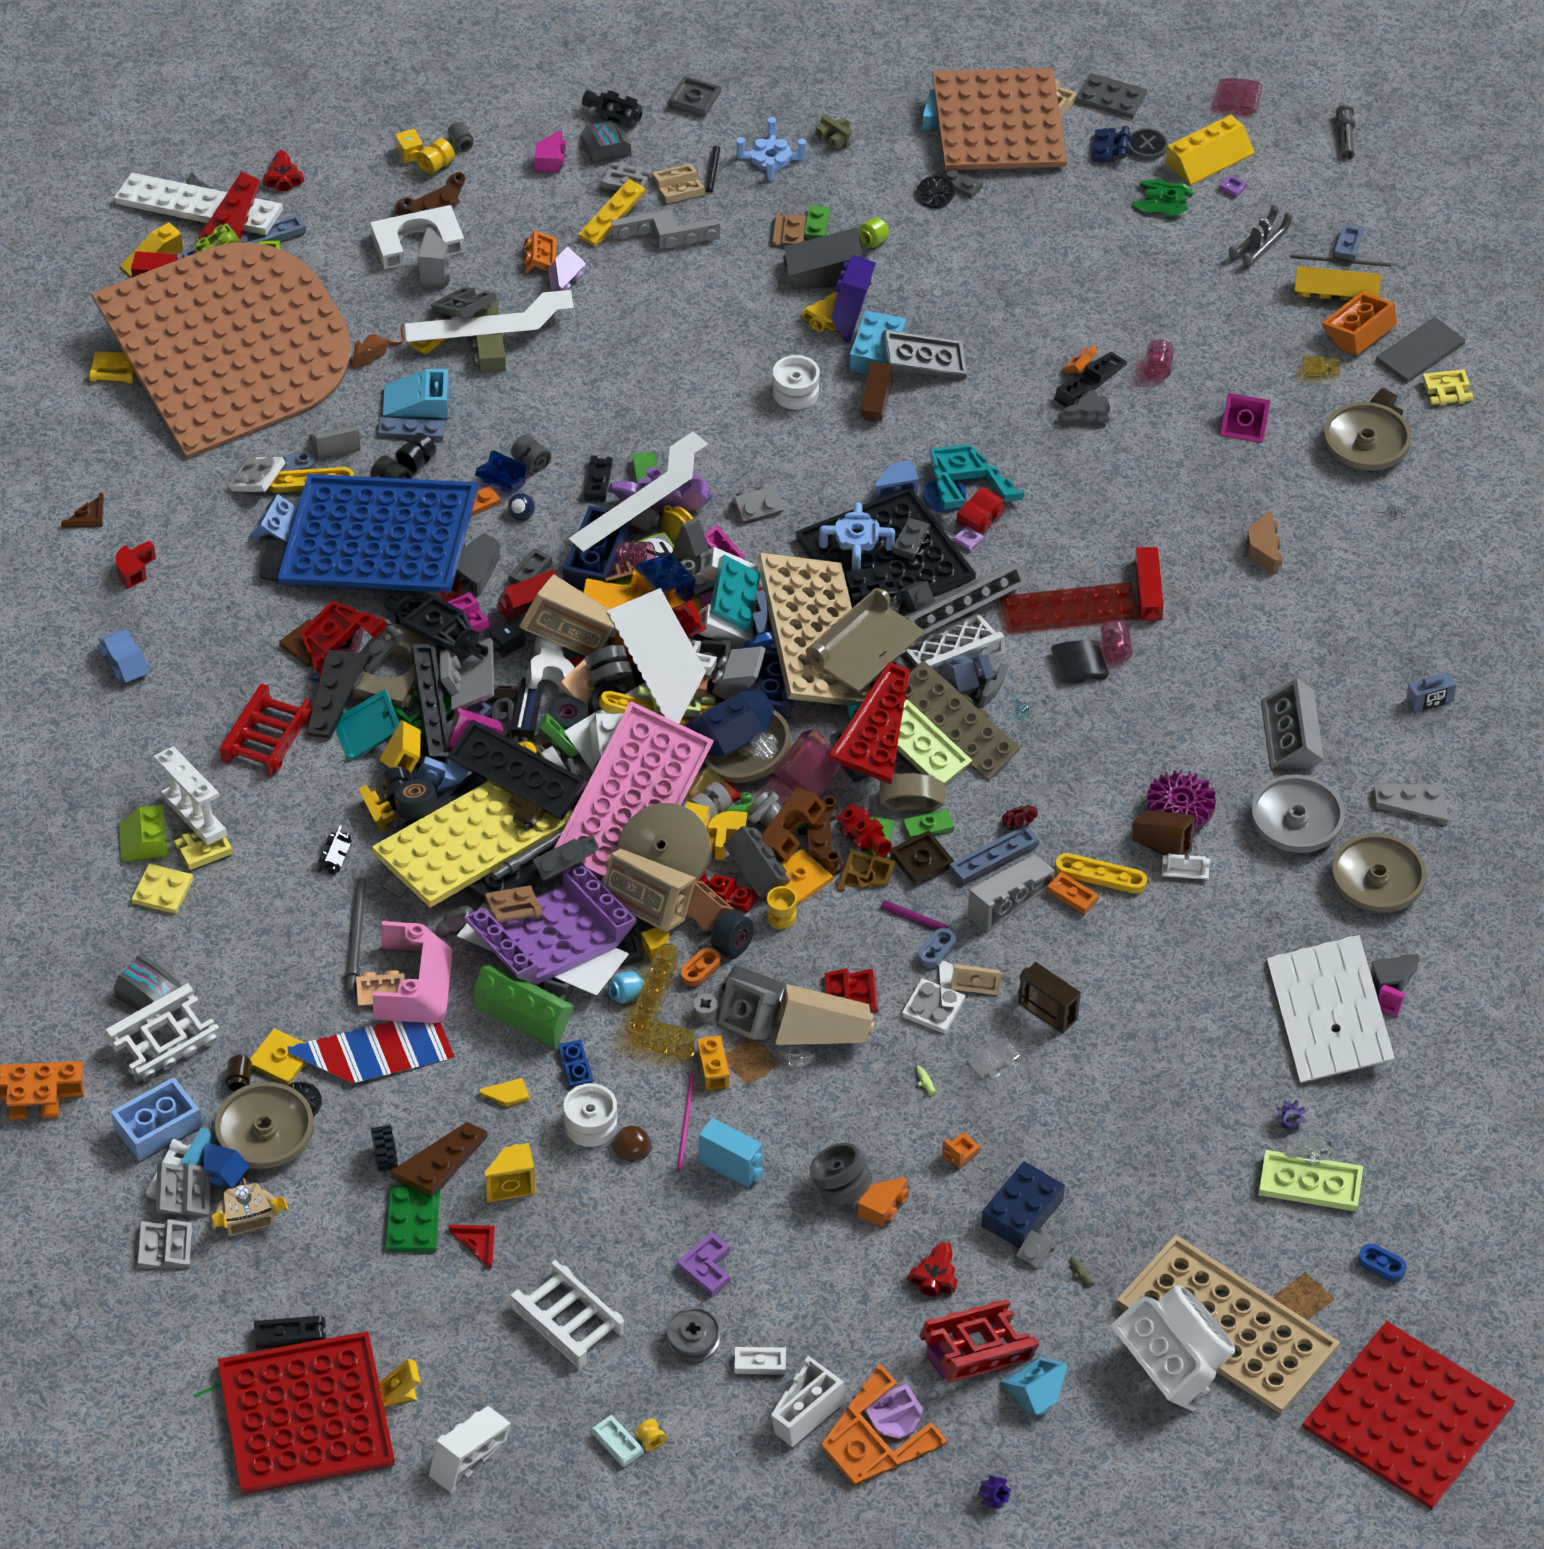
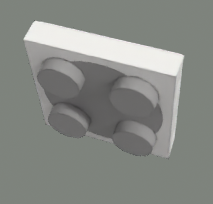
[228,456,286,492]
[902,978,965,1034]

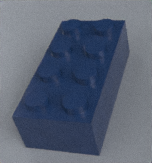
[563,506,632,591]

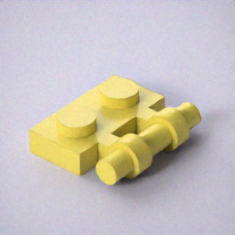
[1422,369,1473,407]
[174,832,233,870]

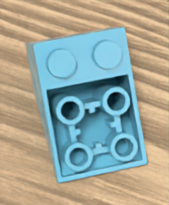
[383,369,449,418]

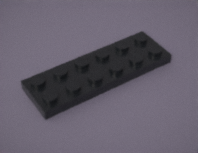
[447,720,587,821]

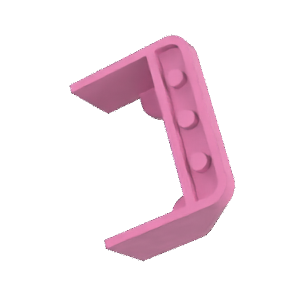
[373,921,453,1023]

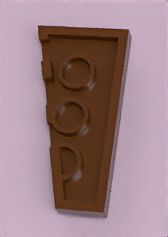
[390,1122,487,1197]

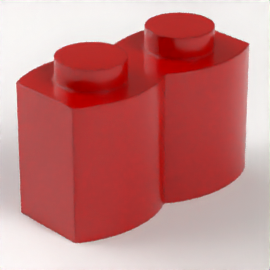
[956,487,1005,534]

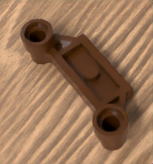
[394,172,466,216]
[807,796,842,876]

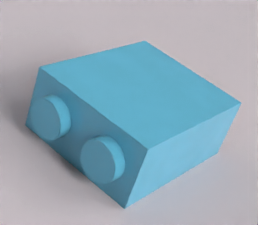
[699,1118,764,1188]

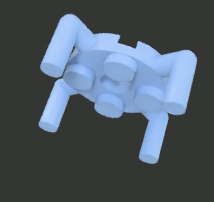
[736,117,806,181]
[819,502,895,571]

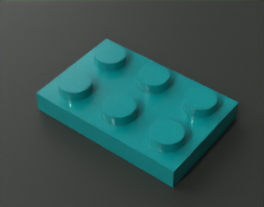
[709,554,760,632]

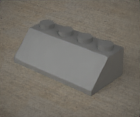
[1262,678,1324,770]

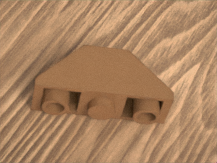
[1246,511,1283,574]

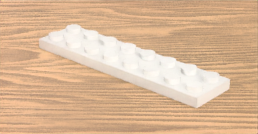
[114,173,283,235]

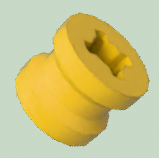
[635,1419,667,1452]

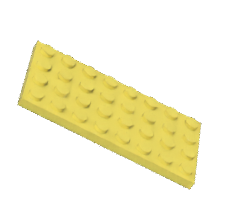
[372,781,573,908]

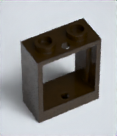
[1018,962,1081,1034]

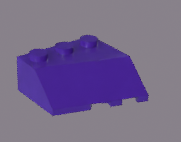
[831,255,876,342]

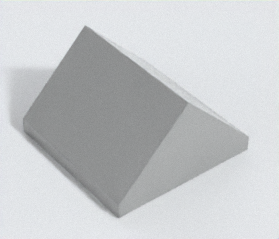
[310,426,361,459]

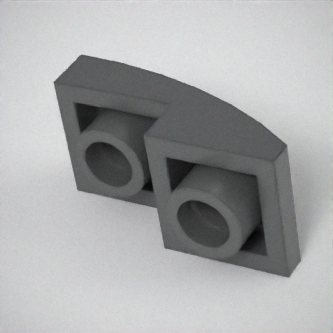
[976,663,1009,708]

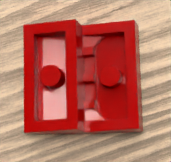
[824,968,879,1013]

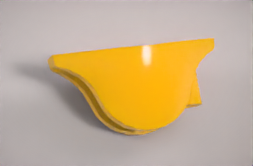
[659,505,694,542]

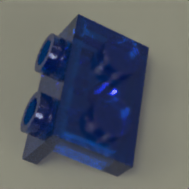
[475,450,529,492]

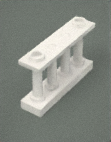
[153,746,228,845]
[511,1260,624,1370]

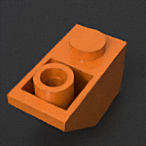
[857,1177,909,1228]

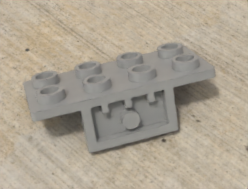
[440,638,494,712]

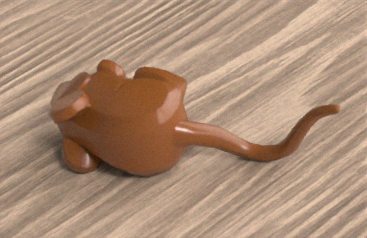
[351,323,405,368]

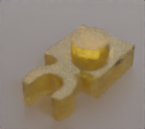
[1302,356,1341,378]

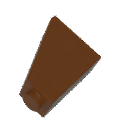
[861,362,894,422]
[1132,810,1195,857]

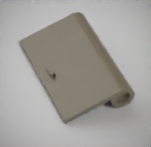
[806,588,925,694]

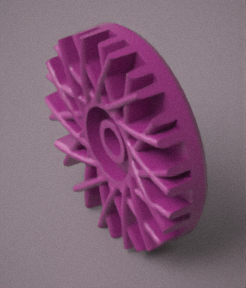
[1146,769,1216,829]

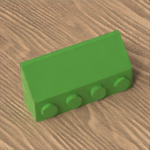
[473,965,575,1049]

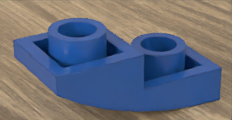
[558,1039,593,1087]

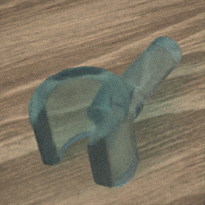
[1010,693,1030,720]

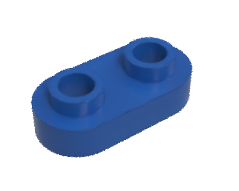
[1358,1244,1407,1282]

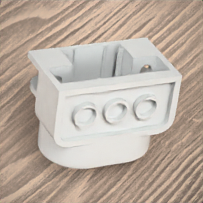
[1110,1285,1235,1411]

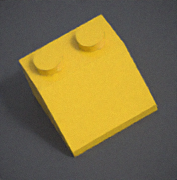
[485,1143,536,1203]

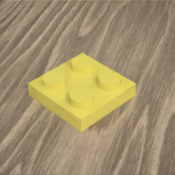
[132,864,193,914]

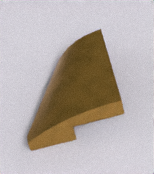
[837,849,896,891]

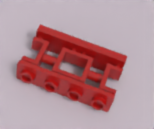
[919,1300,1039,1383]

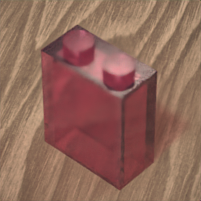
[774,728,841,797]

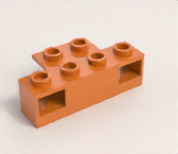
[0,1061,85,1120]

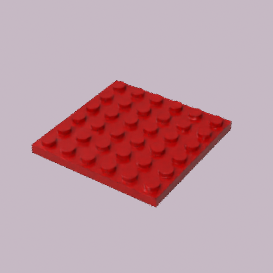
[1302,1320,1515,1510]
[217,1331,395,1494]

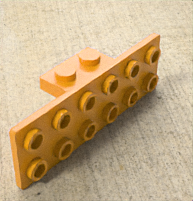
[584,569,701,612]

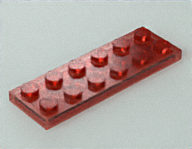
[1000,582,1140,634]

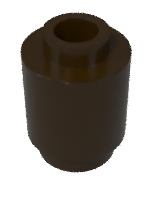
[226,1055,252,1092]

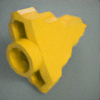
[801,292,838,332]

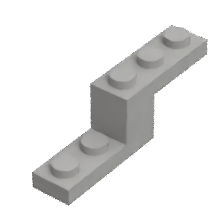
[611,209,720,249]

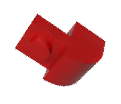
[115,540,156,589]

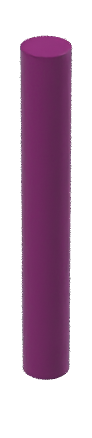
[881,900,949,931]

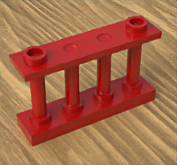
[220,683,312,777]

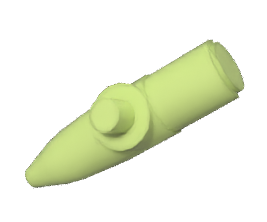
[916,1065,937,1096]

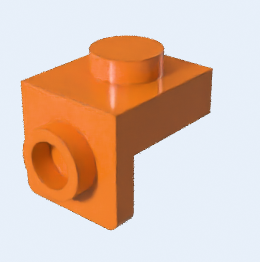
[942,1132,980,1169]

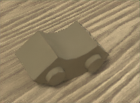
[879,773,945,813]

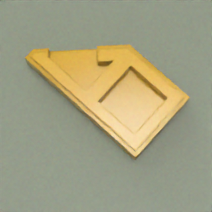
[479,1078,529,1107]

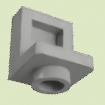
[1016,1229,1057,1269]

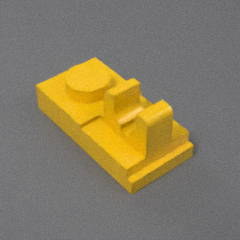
[358,784,397,832]

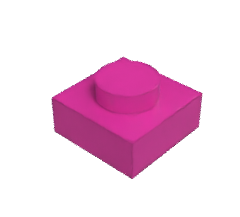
[1378,985,1406,1017]

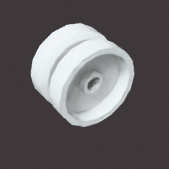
[773,355,820,410]
[564,1084,617,1147]

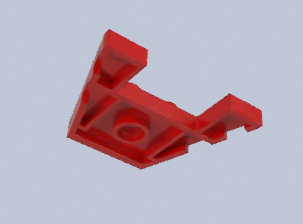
[300,601,389,679]

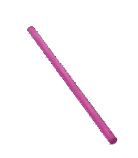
[677,1073,695,1171]

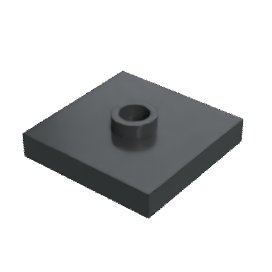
[668,76,721,117]

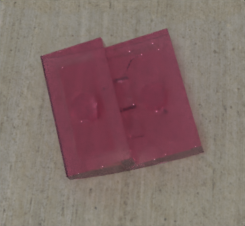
[1214,78,1262,115]

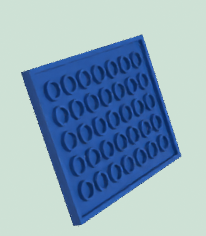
[278,474,478,593]

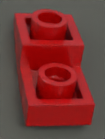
[707,874,759,913]

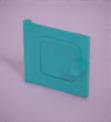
[336,689,399,762]

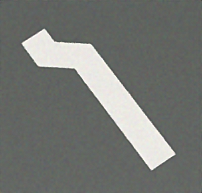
[405,290,574,342]
[568,432,708,552]

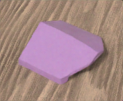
[865,1384,923,1439]

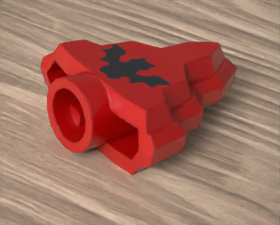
[263,150,304,192]
[907,1241,958,1297]

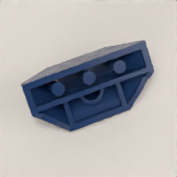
[689,690,775,757]

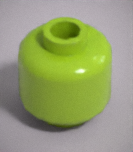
[859,217,889,248]

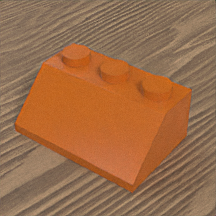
[1322,291,1397,356]

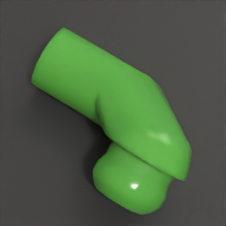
[724,793,754,812]

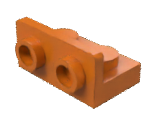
[523,230,557,273]

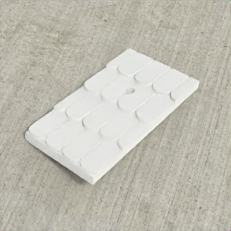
[1267,935,1395,1083]

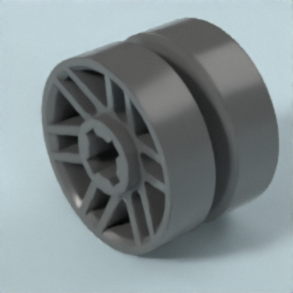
[585,645,633,687]

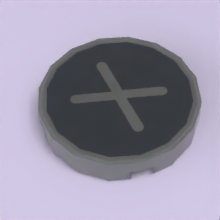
[1128,128,1168,161]

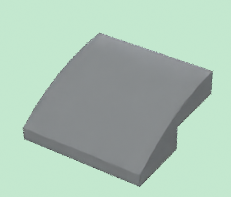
[155,1162,210,1216]
[136,1219,192,1269]

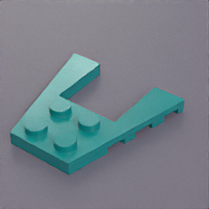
[930,444,1024,509]

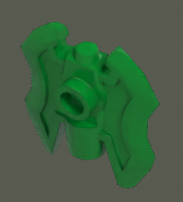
[1132,179,1194,216]

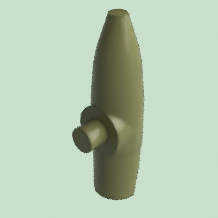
[1070,1256,1095,1288]

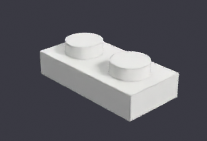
[735,1347,786,1375]

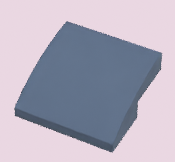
[752,590,768,640]

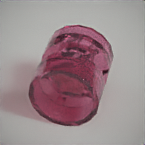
[1143,339,1175,379]
[616,542,656,571]
[1100,620,1133,662]

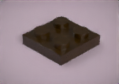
[890,830,954,886]

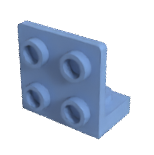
[250,494,298,542]

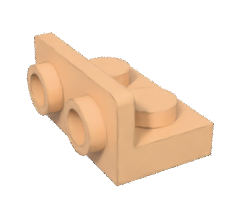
[356,970,405,1007]

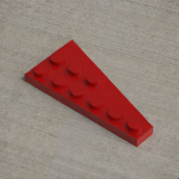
[829,662,910,785]

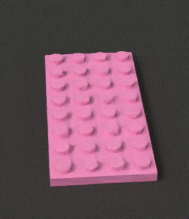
[554,701,714,879]

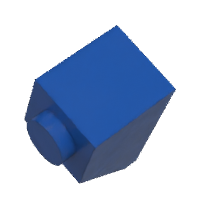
[204,1143,250,1189]

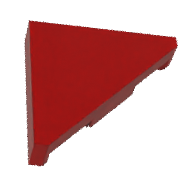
[449,1225,495,1268]

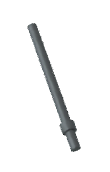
[491,828,564,881]
[346,878,366,995]

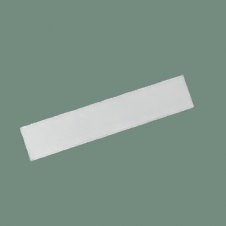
[939,961,956,1007]

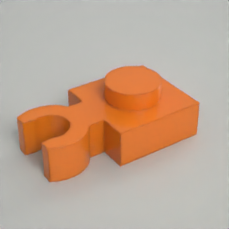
[1062,345,1098,374]

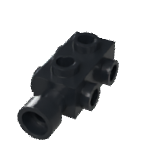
[582,90,643,127]

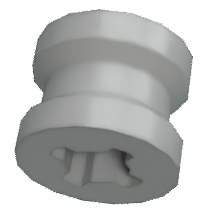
[694,994,717,1023]

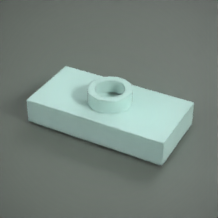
[591,1415,644,1468]

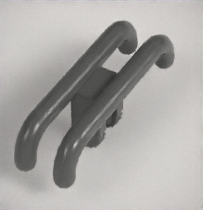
[1229,205,1292,266]

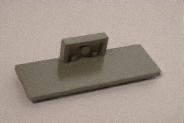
[905,661,1020,780]

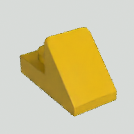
[379,1359,420,1406]

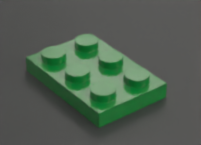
[386,1185,441,1252]

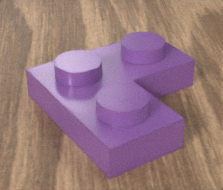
[677,1232,730,1297]

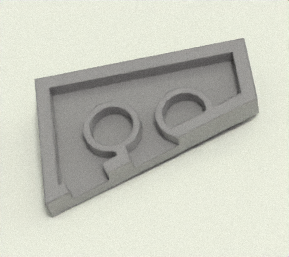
[1374,784,1448,826]

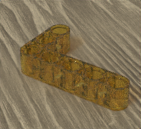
[627,944,695,1059]

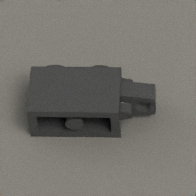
[533,836,599,884]

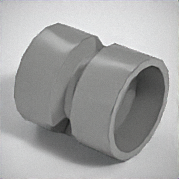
[688,782,732,822]

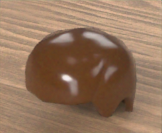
[613,1125,652,1162]

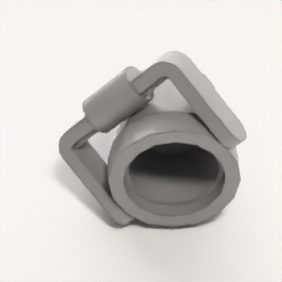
[747,789,782,827]

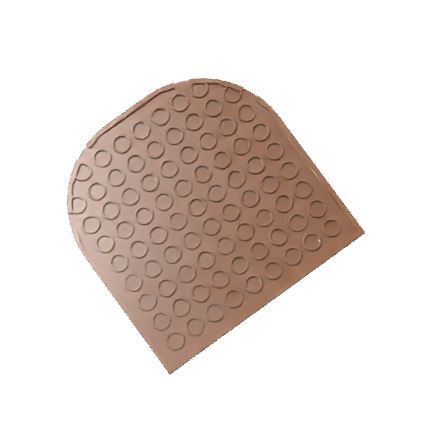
[92,242,350,459]

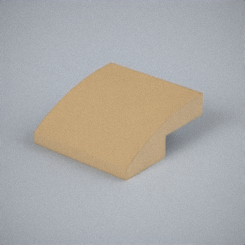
[652,163,705,204]

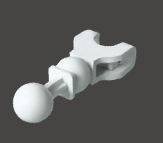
[526,635,574,694]

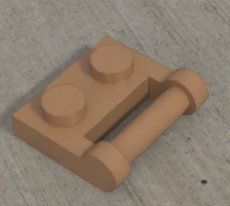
[485,885,543,925]

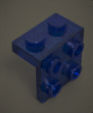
[636,553,696,602]

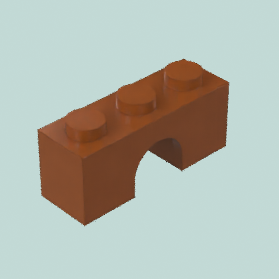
[762,787,827,862]

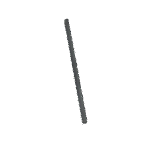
[1291,254,1391,267]

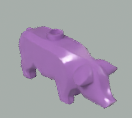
[608,467,713,512]

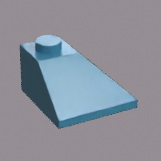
[1001,1357,1067,1415]

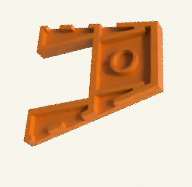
[820,1363,948,1486]

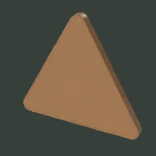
[604,561,650,582]

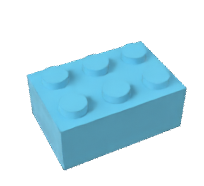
[850,310,907,375]

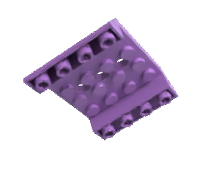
[464,863,636,985]

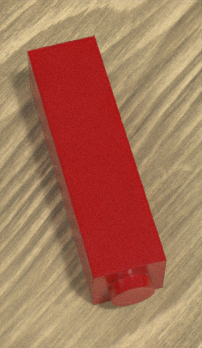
[1134,547,1164,622]

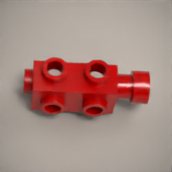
[835,803,892,857]

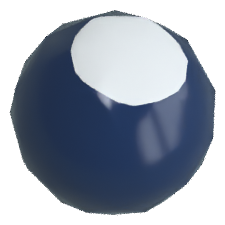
[507,493,535,520]

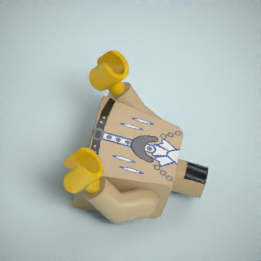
[211,1177,289,1237]

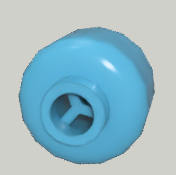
[608,971,645,1004]

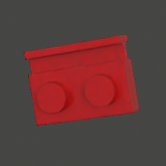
[672,600,707,638]

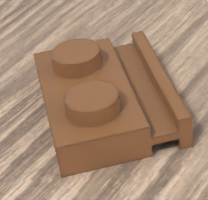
[772,213,806,248]

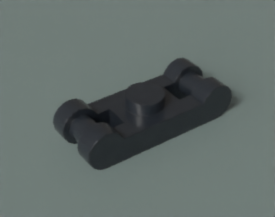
[584,455,613,502]

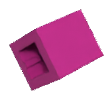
[534,131,566,173]

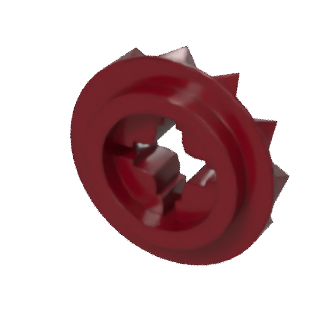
[1002,805,1038,828]

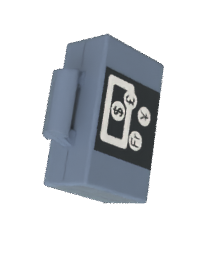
[1406,673,1456,713]

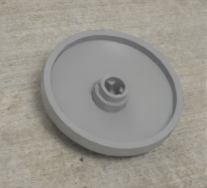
[1251,775,1345,853]

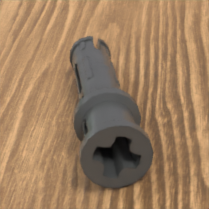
[1336,105,1355,158]

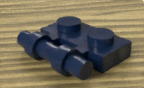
[1091,125,1131,162]

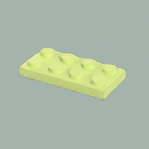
[897,700,972,785]
[1259,1150,1363,1212]

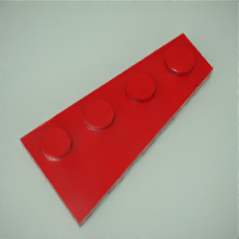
[198,171,260,240]

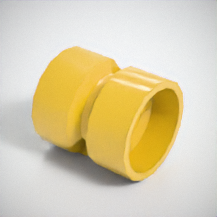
[416,138,455,175]
[767,886,797,929]

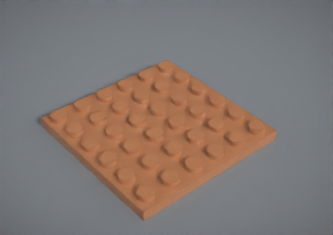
[932,68,1067,170]

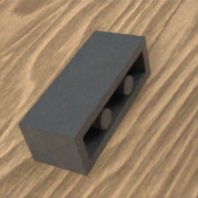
[723,826,790,898]

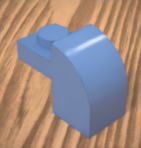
[417,757,469,793]

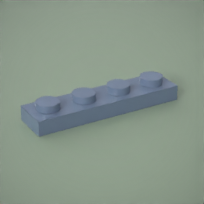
[949,825,1039,885]

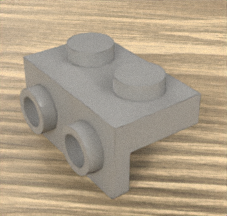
[731,484,784,523]

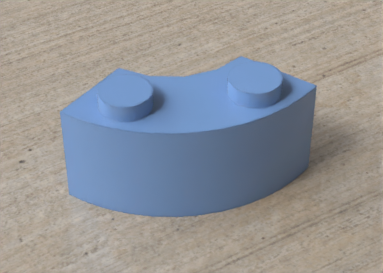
[98,628,150,683]

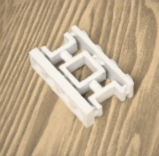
[105,983,220,1083]

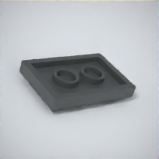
[1076,73,1147,119]

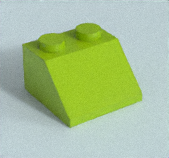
[119,804,168,862]

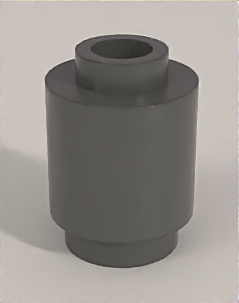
[447,122,473,152]

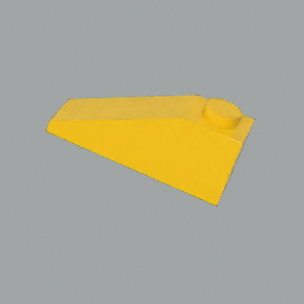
[120,223,183,278]

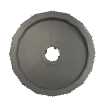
[809,1142,872,1205]

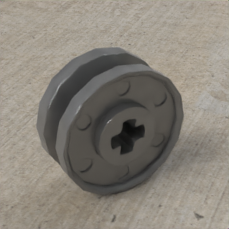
[667,1307,720,1363]

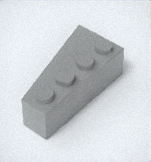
[968,854,1055,934]

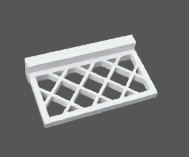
[904,613,1005,675]

